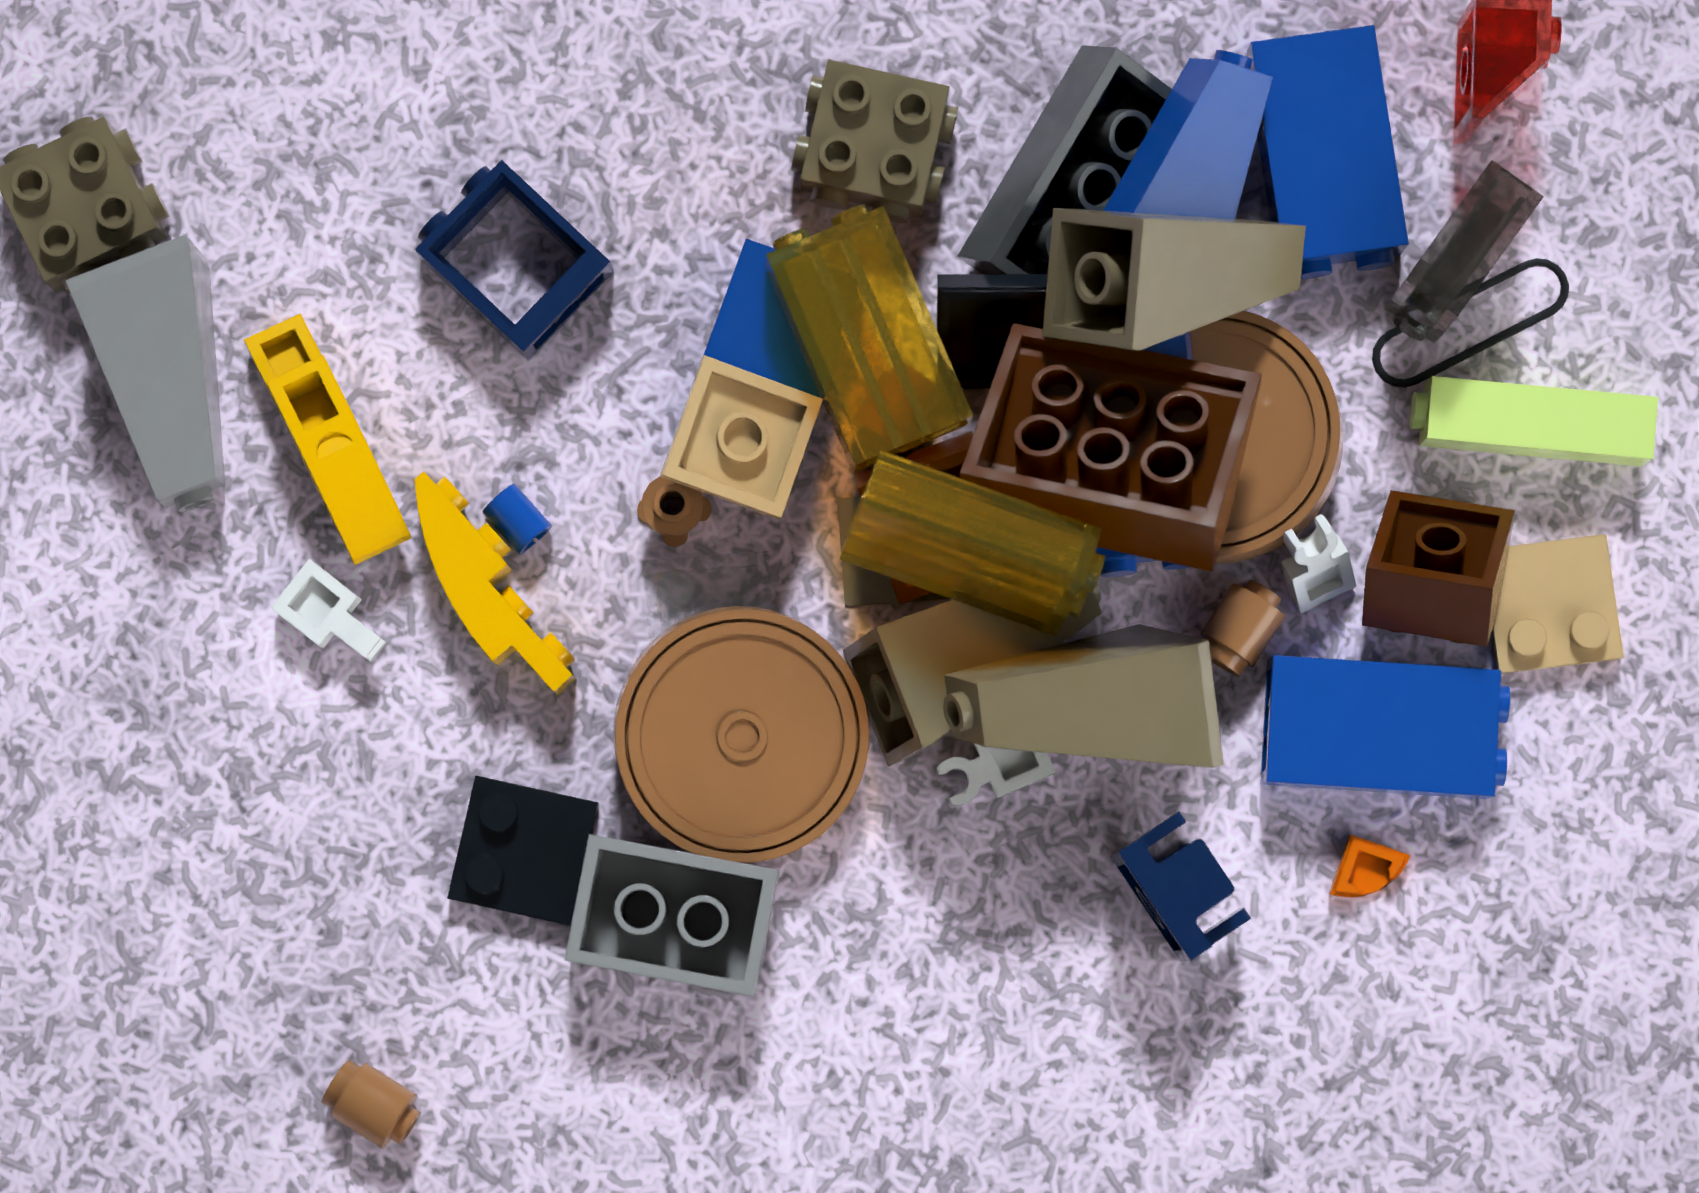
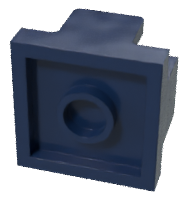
[1110,812,1251,962]

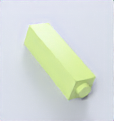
[1409,376,1658,467]

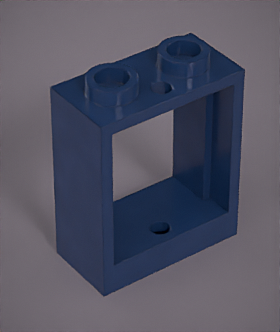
[415,160,614,361]

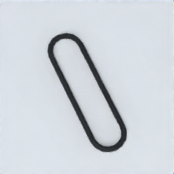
[1372,258,1569,388]

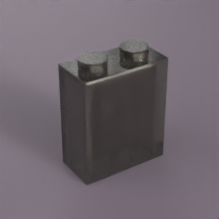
[1384,160,1544,344]

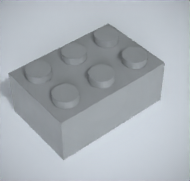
[564,834,779,997]

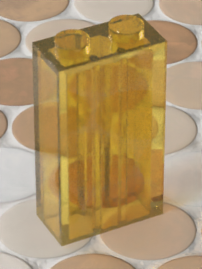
[765,205,973,473]
[839,450,1105,636]

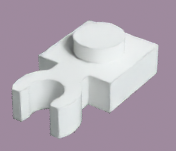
[1281,514,1356,614]
[936,743,1056,806]

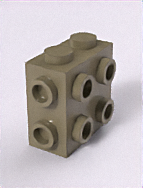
[791,59,958,223]
[0,116,170,294]

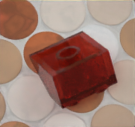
[1453,0,1562,144]

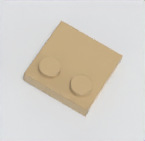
[659,355,823,520]
[1491,534,1624,674]

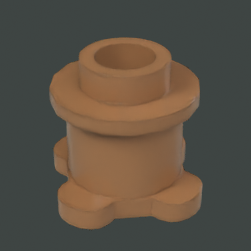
[637,477,712,547]

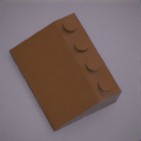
[960,323,1262,572]

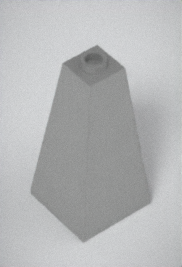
[66,235,225,512]

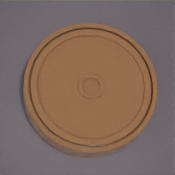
[1190,311,1343,564]
[613,606,869,863]

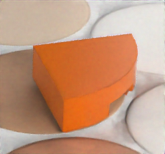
[1329,834,1411,898]

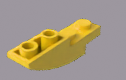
[244,313,412,565]
[414,471,576,696]

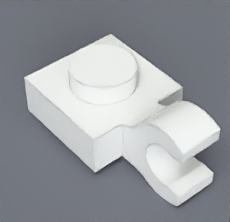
[270,559,387,662]

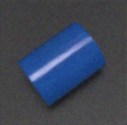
[482,484,552,555]

